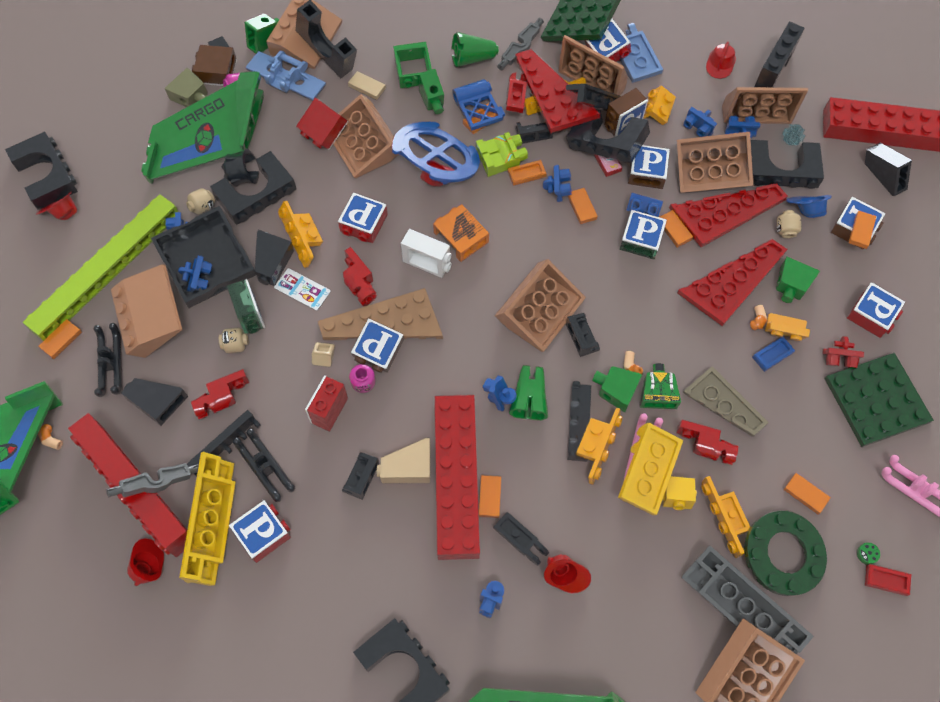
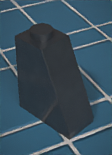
[865,143,912,196]
[255,230,294,286]
[121,378,188,426]

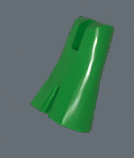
[509,365,548,421]

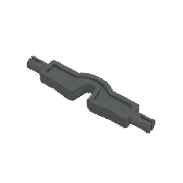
[497,18,544,71]
[106,463,199,498]

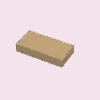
[348,71,386,100]

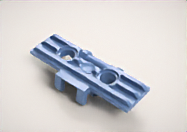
[246,50,326,100]

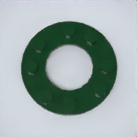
[744,511,827,596]

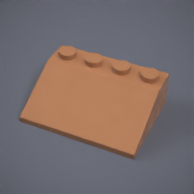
[267,0,342,69]
[558,35,628,95]
[722,87,808,124]
[334,94,399,178]
[677,132,753,193]
[495,259,586,352]
[111,264,182,358]
[695,619,805,702]

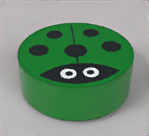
[857,543,880,565]

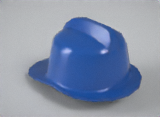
[786,195,832,218]

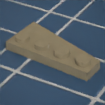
[683,366,769,437]

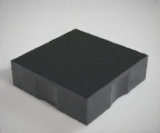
[151,206,256,308]

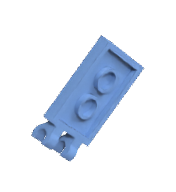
[620,23,663,83]

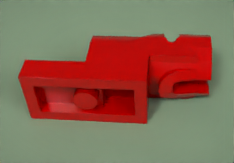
[506,72,527,113]
[343,247,377,306]
[191,369,249,420]
[676,420,738,465]

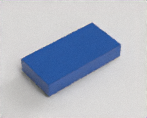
[752,336,795,372]

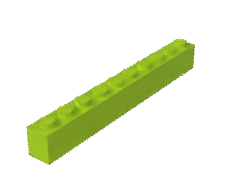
[22,194,178,341]

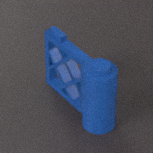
[452,79,505,131]

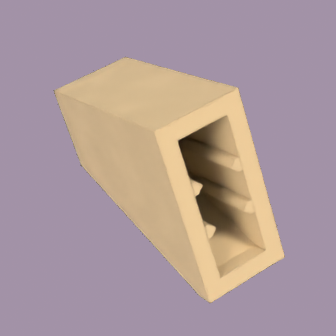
[377,438,430,483]

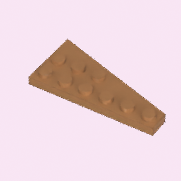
[318,288,443,340]

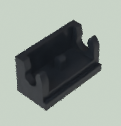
[515,122,554,144]
[566,313,600,357]
[342,452,379,500]

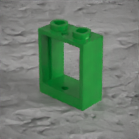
[393,42,432,88]

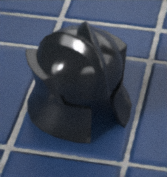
[221,149,259,186]

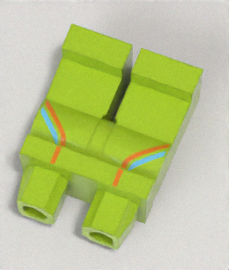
[476,132,528,177]

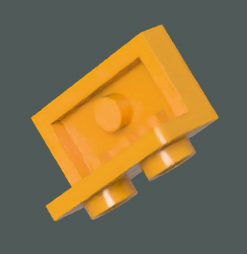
[643,85,676,125]
[765,313,810,341]

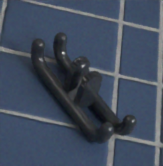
[93,323,122,397]
[233,428,295,502]

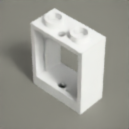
[401,229,452,278]

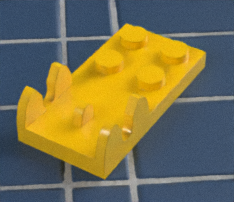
[618,423,683,515]

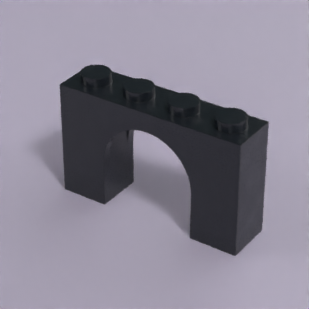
[295,0,357,79]
[754,21,805,88]
[566,109,650,163]
[5,132,78,210]
[751,140,824,189]
[210,151,296,225]
[353,618,450,702]

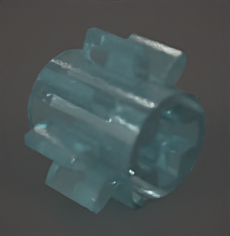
[782,124,806,146]

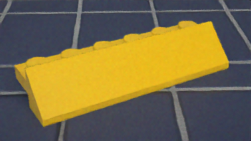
[179,452,236,586]

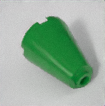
[452,32,499,67]

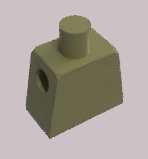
[165,68,207,107]

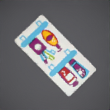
[274,268,331,310]

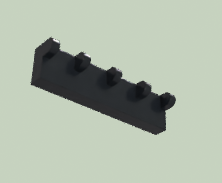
[567,381,592,462]
[187,409,261,477]

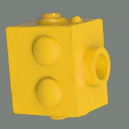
[663,476,697,510]

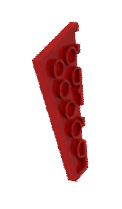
[515,49,600,133]
[669,183,788,247]
[677,239,788,326]

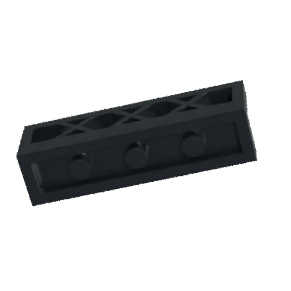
[566,84,621,111]

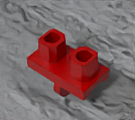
[822,336,864,368]

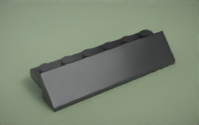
[681,545,814,654]

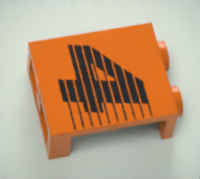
[433,204,489,262]

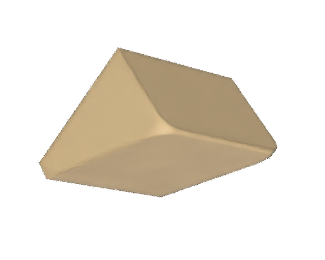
[312,342,335,367]

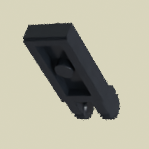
[493,512,549,566]

